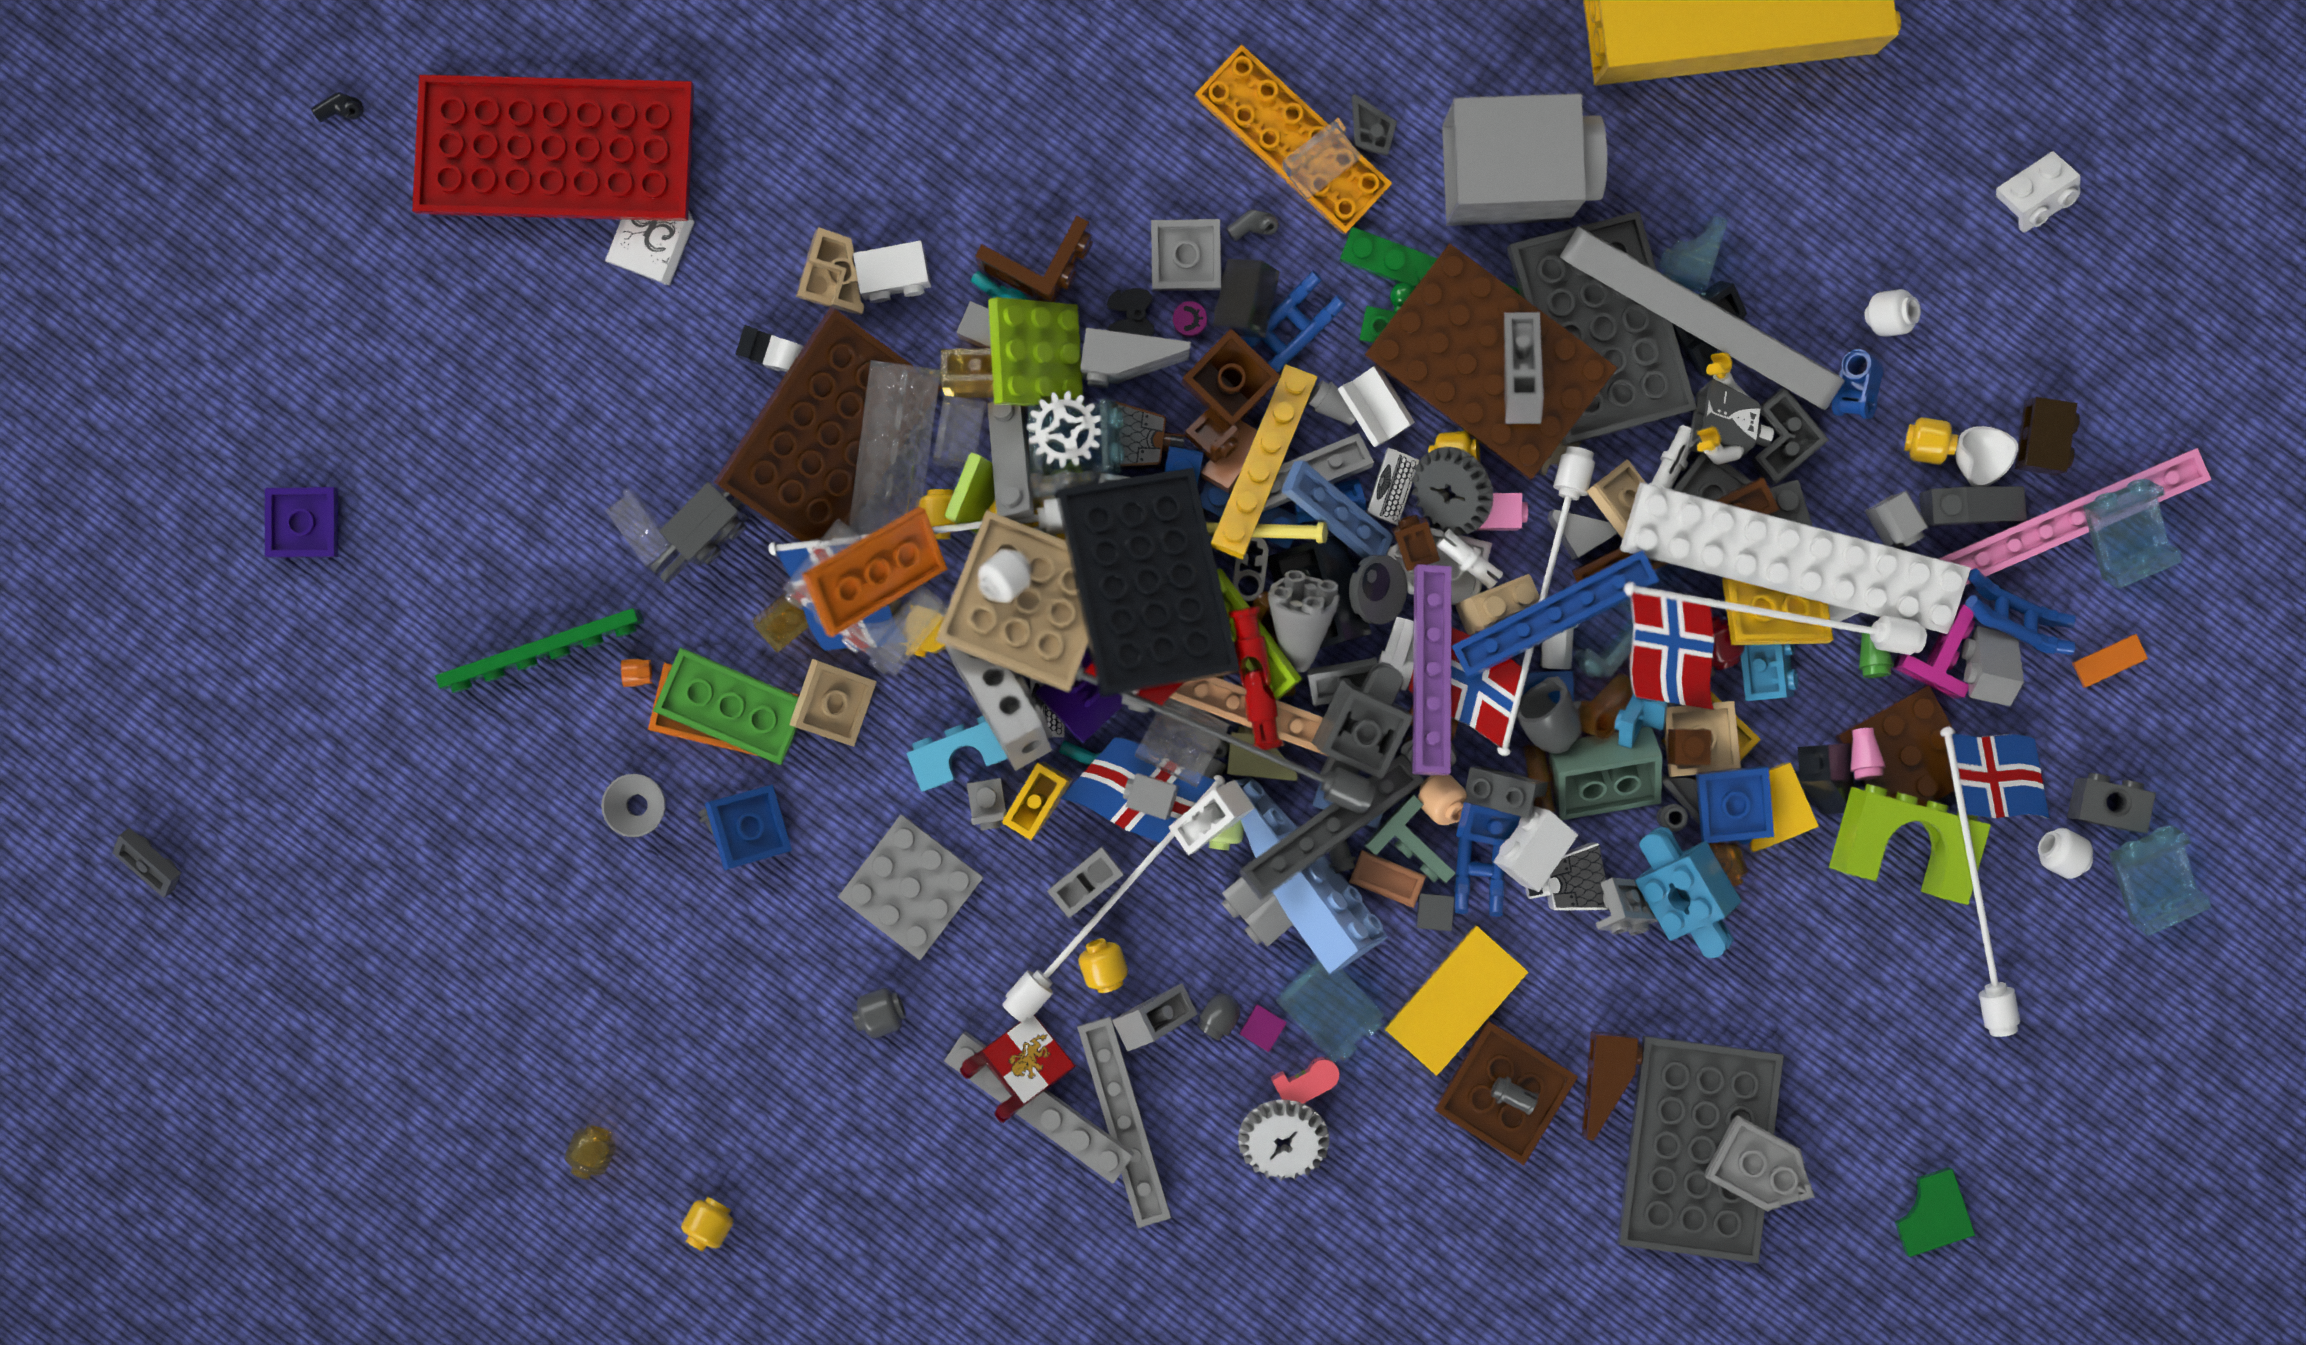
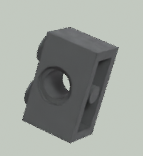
[2067,773,2156,834]

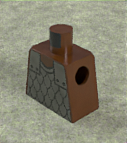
[1104,401,1185,471]

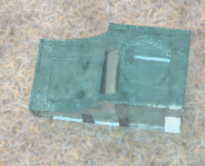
[1659,216,1728,291]

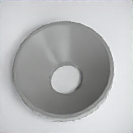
[601,774,666,837]

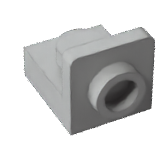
[966,778,1007,830]

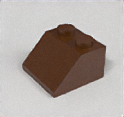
[1181,329,1281,427]

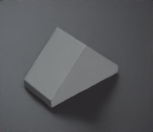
[1547,509,1618,560]

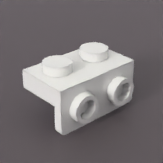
[1996,151,2080,233]

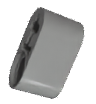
[1232,538,1268,603]

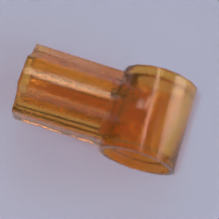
[1580,673,1634,739]

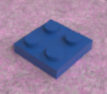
[1696,766,1774,843]
[705,784,792,871]

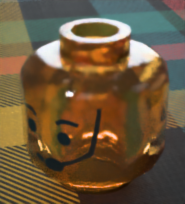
[1708,842,1748,887]

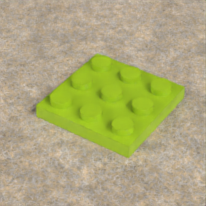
[988,297,1084,409]

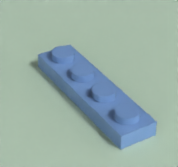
[1282,460,1393,559]

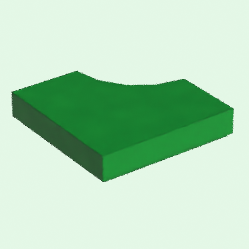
[1895,1167,1975,1257]

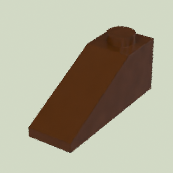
[1581,1031,1643,1140]

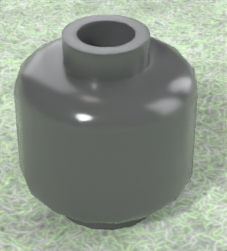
[852,988,906,1039]

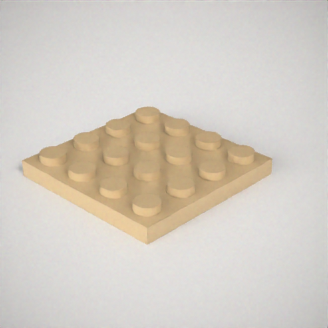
[935,510,1088,693]

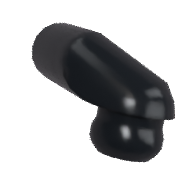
[311,92,364,123]

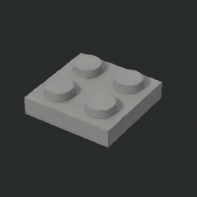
[1151,219,1221,291]

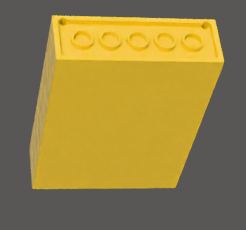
[1583,0,1901,86]

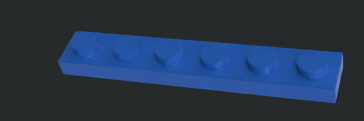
[1452,550,1660,679]

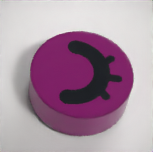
[1173,301,1207,337]

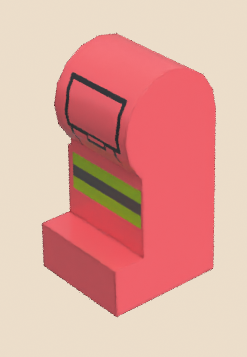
[1271,1056,1340,1104]

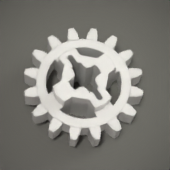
[1027,391,1103,469]

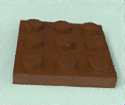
[1835,685,1956,806]
[1433,1020,1578,1166]

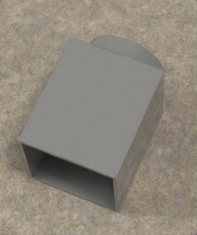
[1442,94,1607,226]

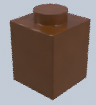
[1667,729,1711,765]

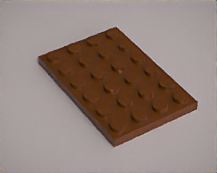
[1365,243,1617,480]
[713,307,942,542]

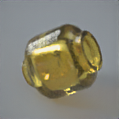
[564,1124,616,1180]

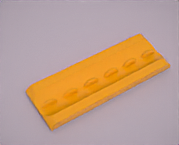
[1195,44,1393,234]

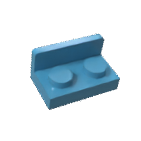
[1741,644,1798,701]

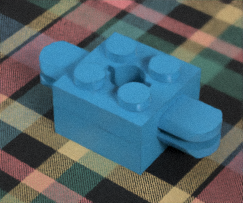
[1635,827,1742,958]

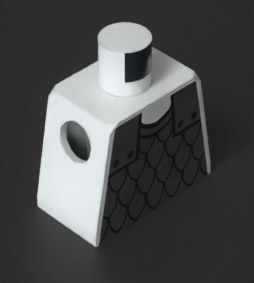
[1525,842,1608,910]

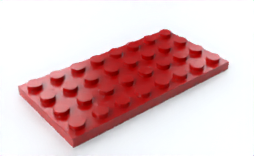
[412,75,695,221]

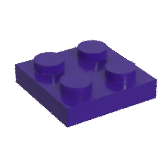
[265,487,338,558]

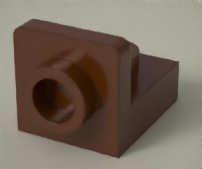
[1392,515,1440,572]

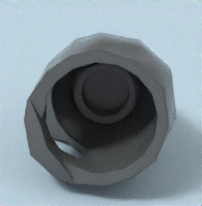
[1517,676,1582,754]

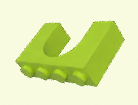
[1829,784,1991,905]

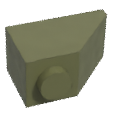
[1226,726,1298,781]

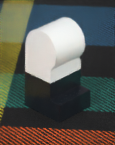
[735,325,804,373]

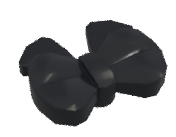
[1106,288,1155,337]

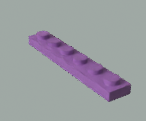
[1413,564,1452,776]

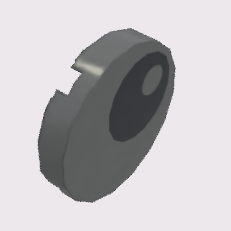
[1349,555,1407,624]

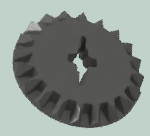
[1411,447,1493,536]

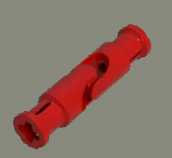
[1228,606,1284,750]

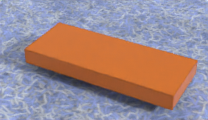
[2072,634,2148,688]

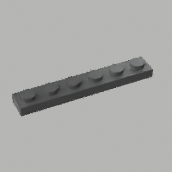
[1239,754,1424,900]

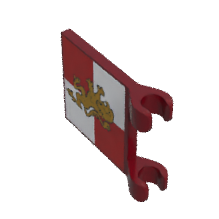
[960,1015,1076,1123]

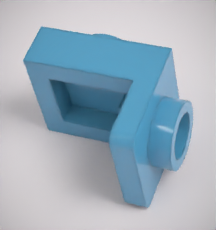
[1615,693,1667,749]

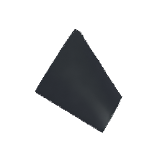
[1672,281,1747,376]

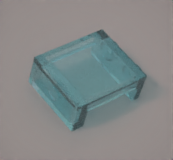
[1028,399,1124,480]
[2083,479,2183,589]
[1574,598,1634,678]
[2109,825,2211,936]
[1275,958,1384,1063]

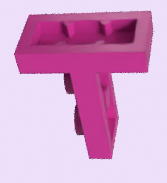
[1892,605,1975,699]

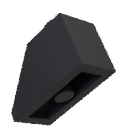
[1797,743,1854,814]

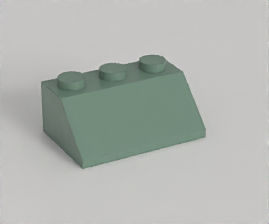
[1549,727,1662,820]

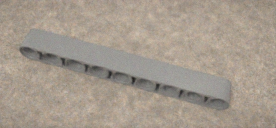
[1560,226,1845,410]

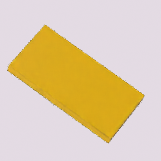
[1384,925,1528,1076]

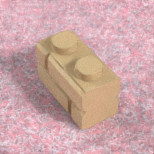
[1456,574,1540,635]

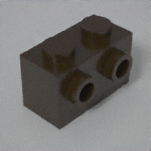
[2015,397,2080,476]

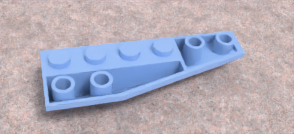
[1236,776,1388,974]

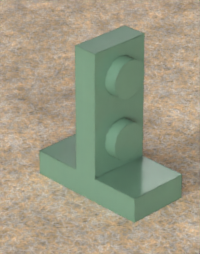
[1363,795,1455,883]

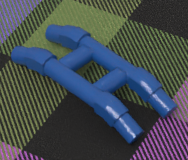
[1243,270,1347,373]
[1965,568,2076,655]
[1454,803,1505,917]

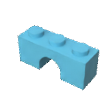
[906,716,1008,792]

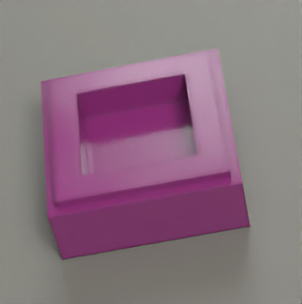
[1239,1004,1287,1052]

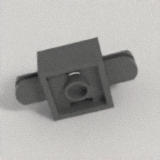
[650,482,749,584]
[1312,662,1414,779]

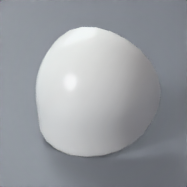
[1955,426,2018,487]

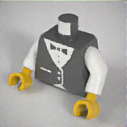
[1688,352,1774,465]

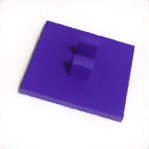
[1035,650,1125,744]

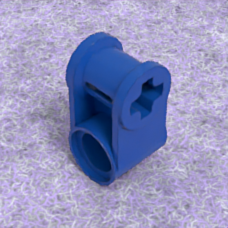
[1832,349,1884,419]

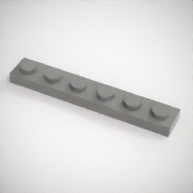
[1077,1016,1171,1228]
[944,1031,1135,1184]

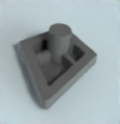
[1351,94,1397,156]

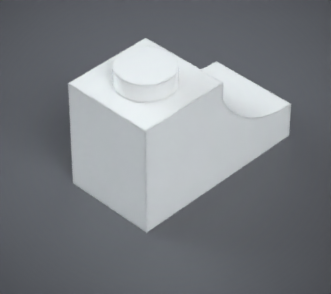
[1169,780,1255,856]

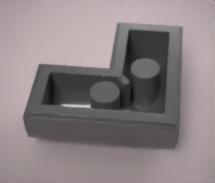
[1752,387,1829,485]

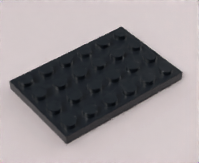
[1055,468,1240,698]

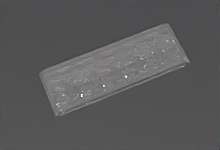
[847,360,941,537]

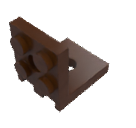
[975,215,1093,302]

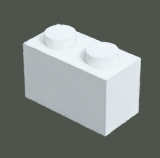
[853,240,931,303]
[1493,806,1578,892]

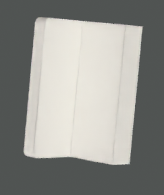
[1338,365,1415,447]

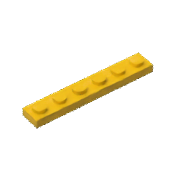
[1211,364,1318,560]

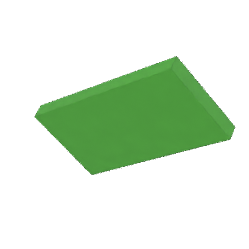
[653,647,799,765]

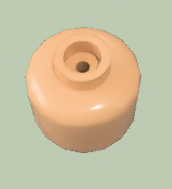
[1418,775,1468,825]

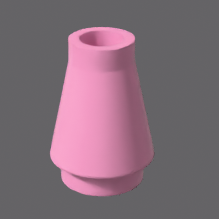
[1850,728,1886,780]

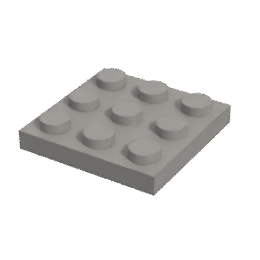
[838,814,984,960]

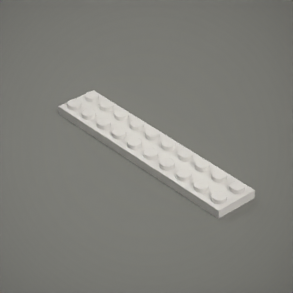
[1620,482,1971,634]

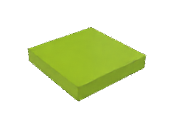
[945,452,995,534]

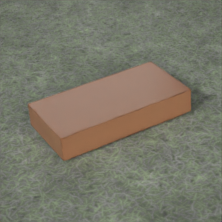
[1200,421,1258,494]
[1349,850,1426,908]

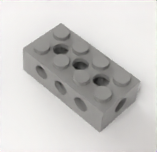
[944,644,1053,771]

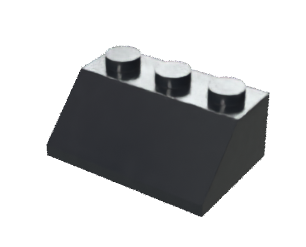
[1268,536,1372,649]

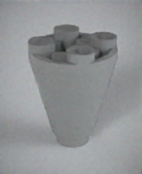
[1268,570,1339,673]

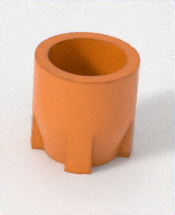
[621,659,652,687]

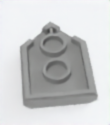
[1704,1115,1815,1211]

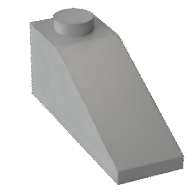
[1504,312,1543,424]

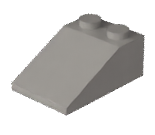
[1080,328,1191,388]

